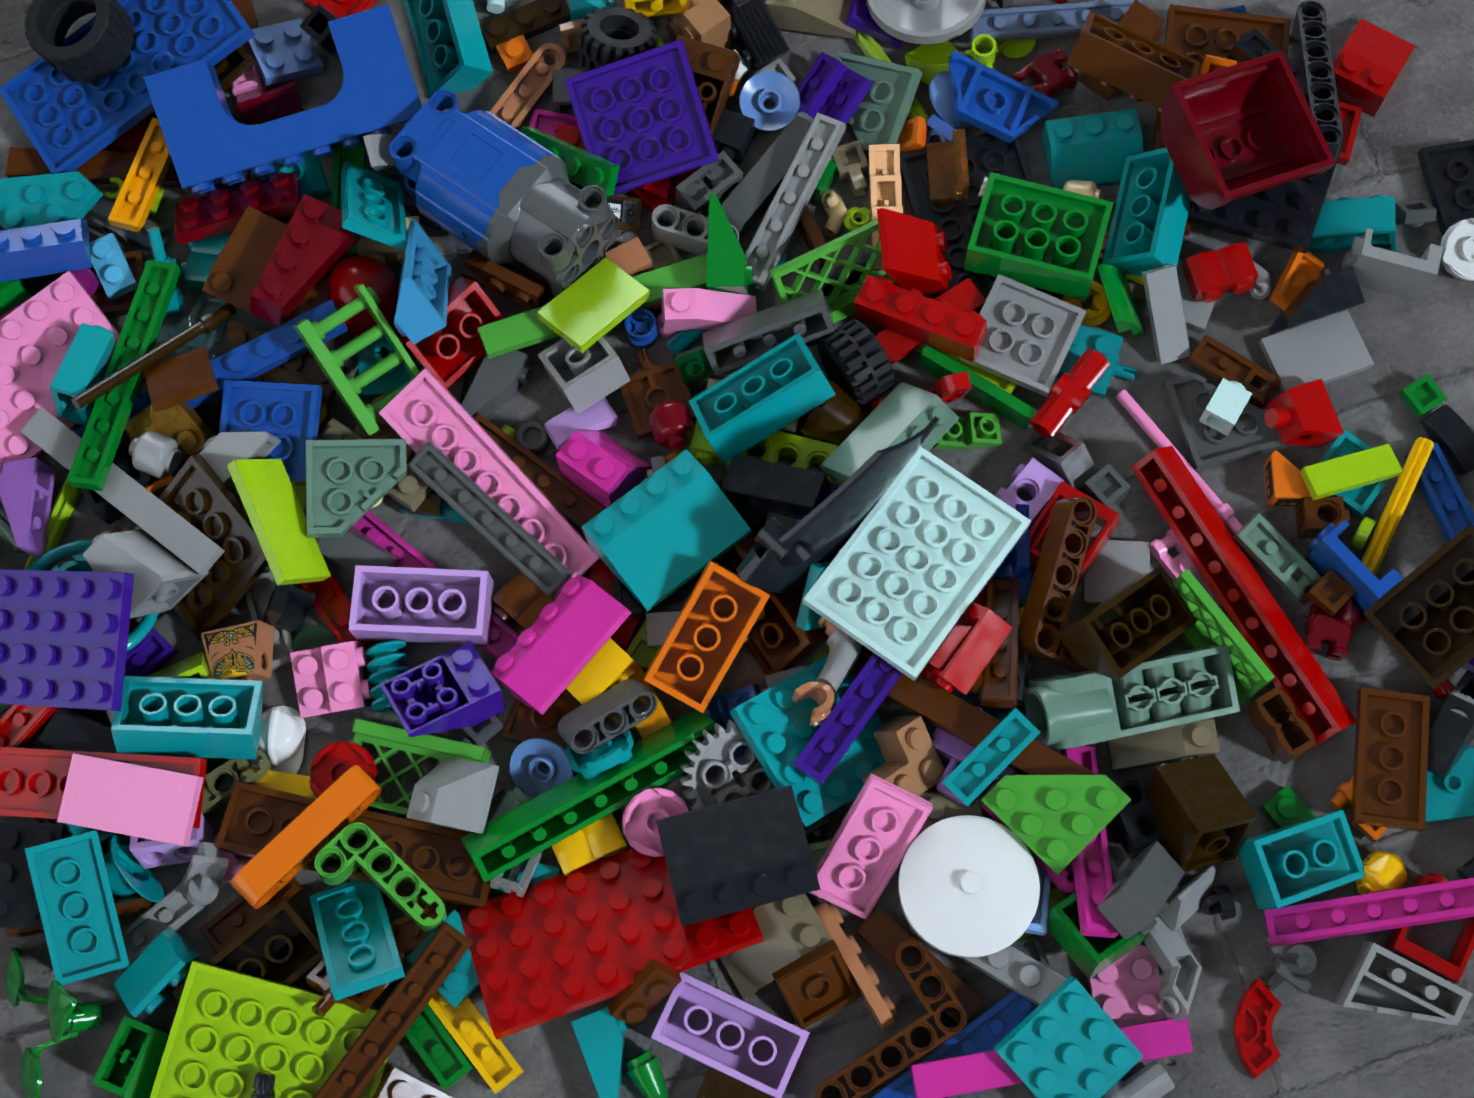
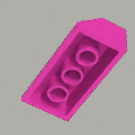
[491,575,631,715]

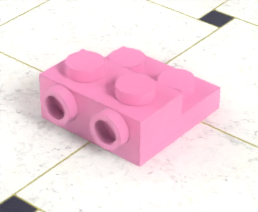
[290,641,372,718]

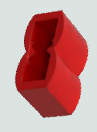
[1182,242,1259,303]

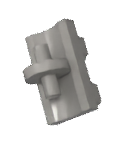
[180,842,228,905]

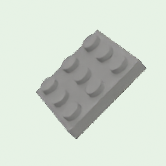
[959,274,1087,397]

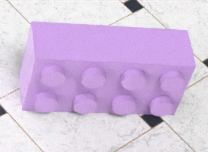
[348,565,494,645]
[651,972,810,1098]

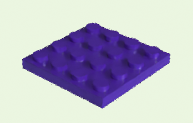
[565,39,720,199]

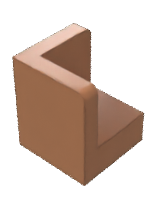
[605,237,653,275]

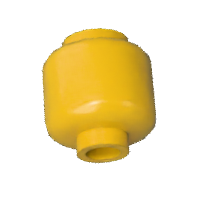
[1355,851,1407,895]

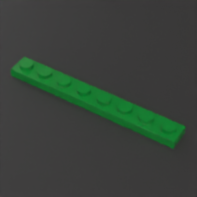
[66,260,181,491]

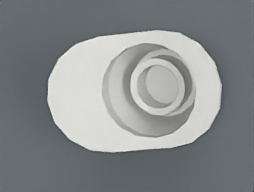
[250,705,306,774]

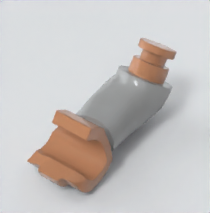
[792,617,863,728]

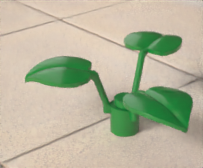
[6,947,102,1098]

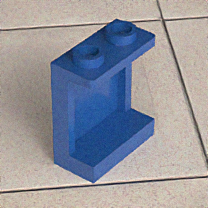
[1304,520,1403,614]

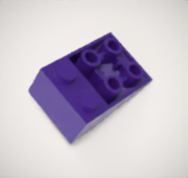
[379,641,505,737]

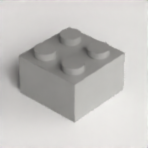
[538,337,631,415]

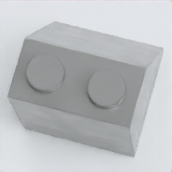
[83,528,209,618]

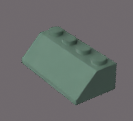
[819,382,960,505]

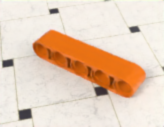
[230,765,382,909]

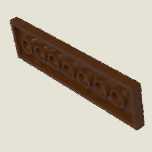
[215,781,491,909]

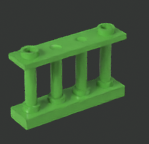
[292,284,424,436]

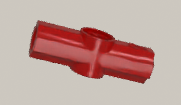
[1029,348,1110,440]

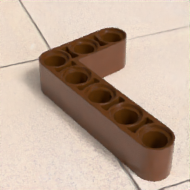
[1018,497,1097,672]
[815,940,967,1098]

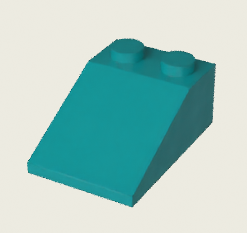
[1238,810,1366,910]

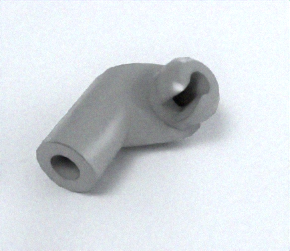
[1250,260,1271,299]

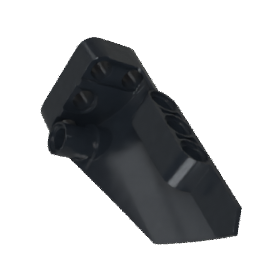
[736,416,939,594]

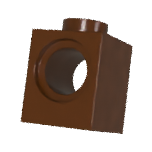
[1295,497,1350,538]

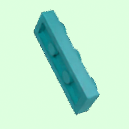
[942,708,1041,807]

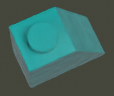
[50,323,116,427]

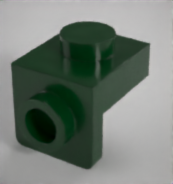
[675,345,714,384]

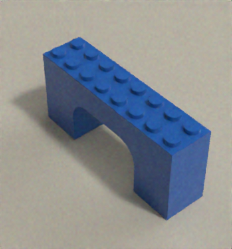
[143,4,422,195]

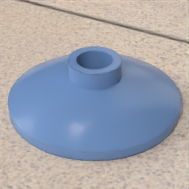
[739,71,800,132]
[929,71,971,129]
[509,737,574,798]

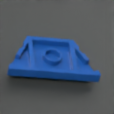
[948,50,1059,144]

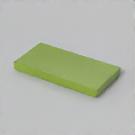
[227,459,331,586]

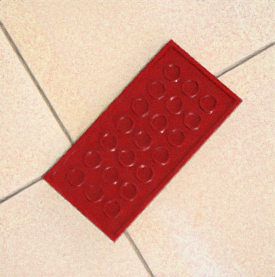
[459,848,764,1040]

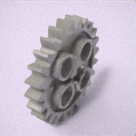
[679,720,775,811]

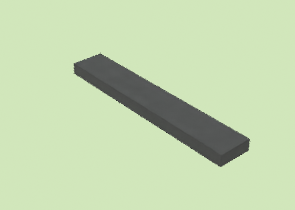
[407,441,573,597]

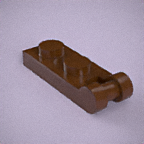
[1187,334,1281,409]

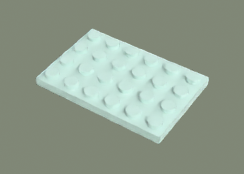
[803,446,1031,681]

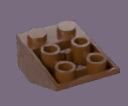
[676,35,741,135]

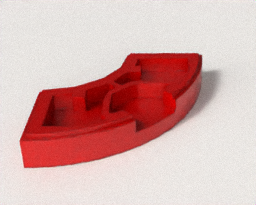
[1233,977,1282,1079]

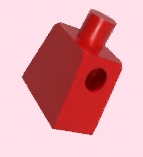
[1264,379,1344,448]

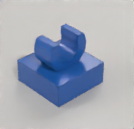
[926,113,964,144]

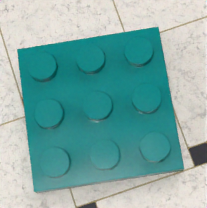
[993,975,1144,1098]

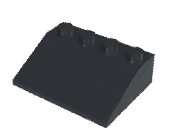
[656,785,820,926]

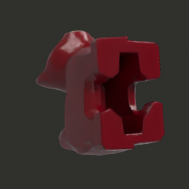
[1012,48,1079,98]
[1304,598,1365,661]

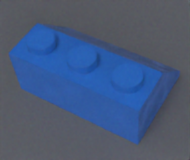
[0,219,92,282]

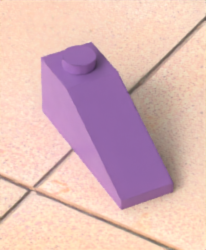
[0,457,56,559]

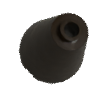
[797,379,869,446]

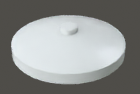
[898,815,1040,958]

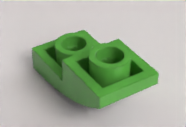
[933,412,1002,450]

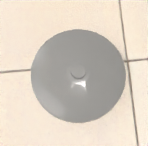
[866,0,986,44]

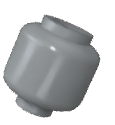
[129,430,182,478]

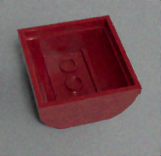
[1161,50,1336,209]

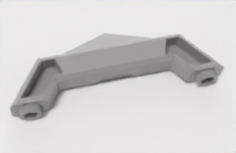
[1108,841,1202,1023]

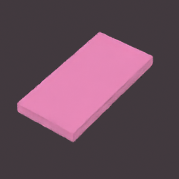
[57,753,204,846]
[809,773,933,920]

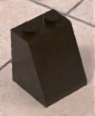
[1146,754,1257,872]

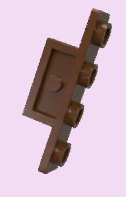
[460,250,555,310]

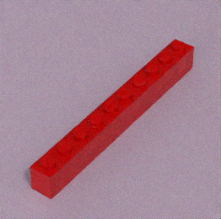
[1131,446,1356,746]

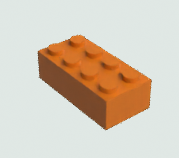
[644,560,770,713]

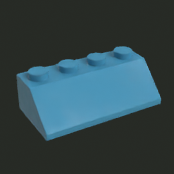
[394,219,451,345]

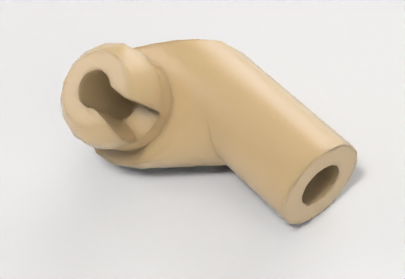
[821,190,847,238]

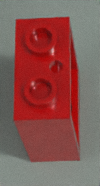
[1020,481,1119,587]
[919,602,1013,695]
[1384,873,1474,984]

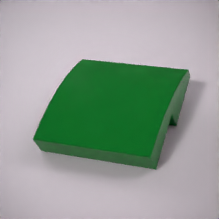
[1097,264,1146,339]

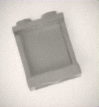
[1341,228,1443,302]

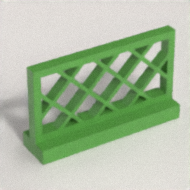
[770,219,900,323]
[1173,569,1275,706]
[352,719,491,815]

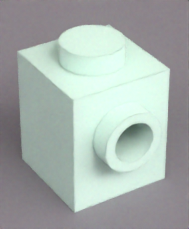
[1199,378,1252,436]

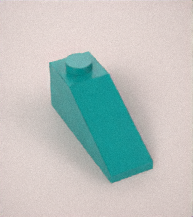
[571,1007,628,1098]

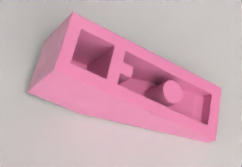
[661,288,757,331]

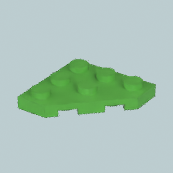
[981,775,1131,875]

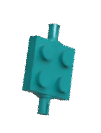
[1054,324,1137,399]

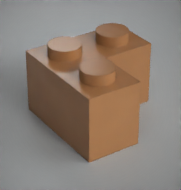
[666,0,731,50]
[861,716,945,796]

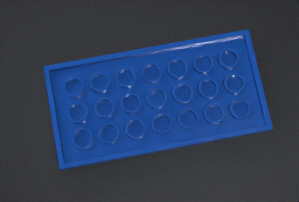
[0,0,255,174]

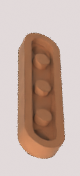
[490,43,566,129]
[813,901,898,1031]

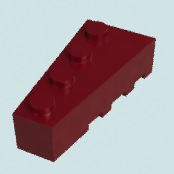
[249,194,361,326]

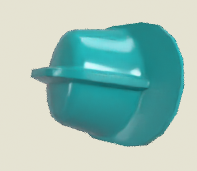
[103,834,164,903]

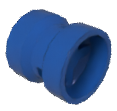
[625,308,658,350]

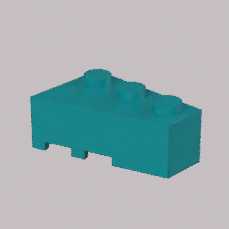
[1307,194,1397,254]

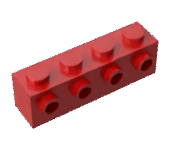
[854,275,987,362]

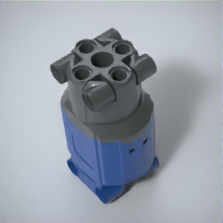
[389,89,619,297]

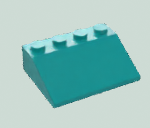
[582,449,752,612]

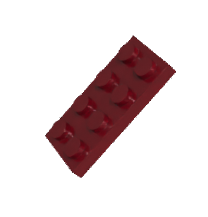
[175,171,300,245]

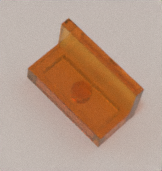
[926,129,969,201]

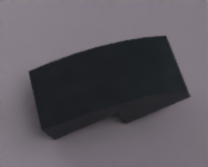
[1420,404,1474,475]

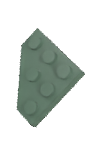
[834,51,922,153]
[306,439,407,538]

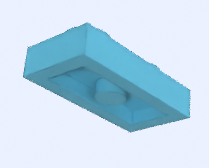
[90,232,138,301]

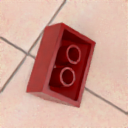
[396,277,504,389]

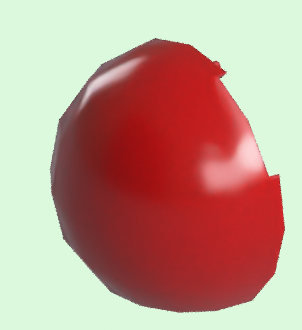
[328,255,400,336]

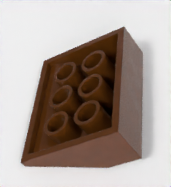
[202,206,353,345]

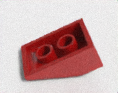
[1333,18,1415,117]
[877,208,952,297]

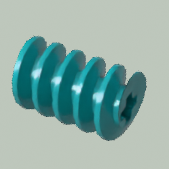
[365,640,410,714]

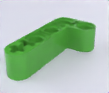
[314,822,447,933]

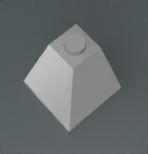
[407,758,500,834]

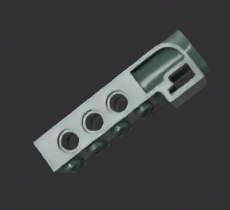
[1024,644,1240,749]

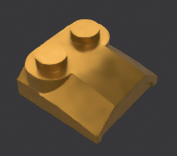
[125,401,215,465]

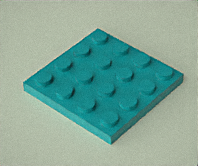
[730,654,886,828]

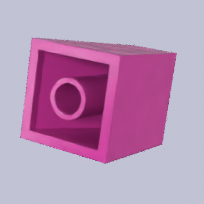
[555,430,652,508]

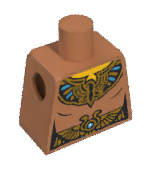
[201,620,275,681]

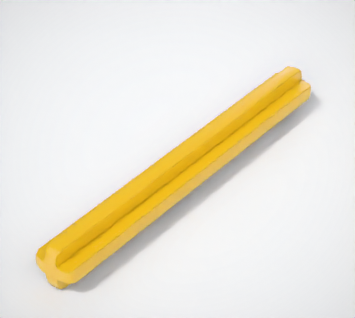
[1361,437,1434,576]

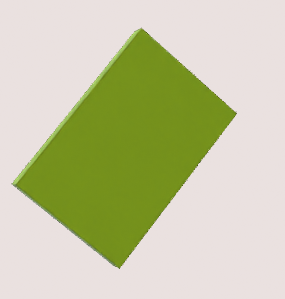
[537,257,651,353]

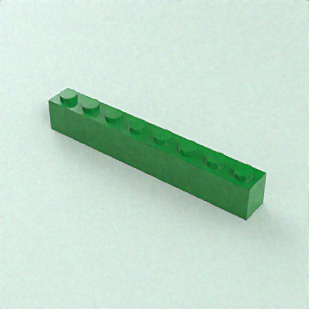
[460,710,715,882]

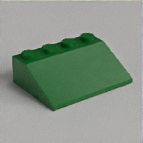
[964,172,1114,300]

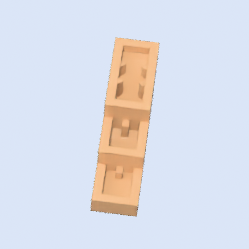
[868,144,903,269]

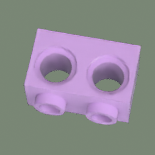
[129,813,213,869]

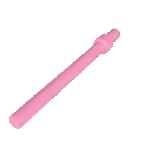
[1116,389,1243,535]

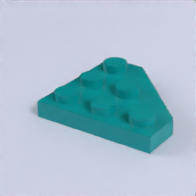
[0,171,104,230]

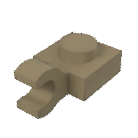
[832,141,869,199]

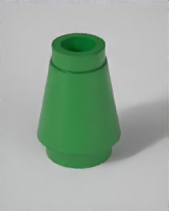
[625,1049,669,1098]

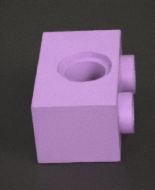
[995,458,1065,538]

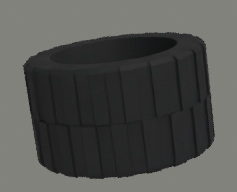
[24,0,134,83]

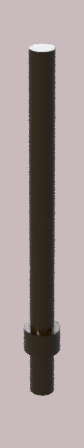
[71,303,237,410]

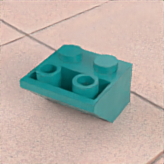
[113,927,201,1018]

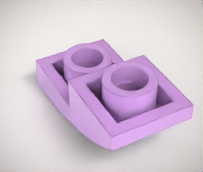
[544,397,618,450]

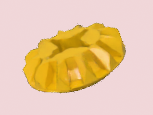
[1062,281,1111,327]

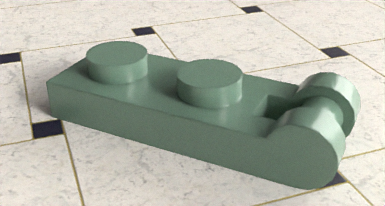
[1233,513,1321,602]

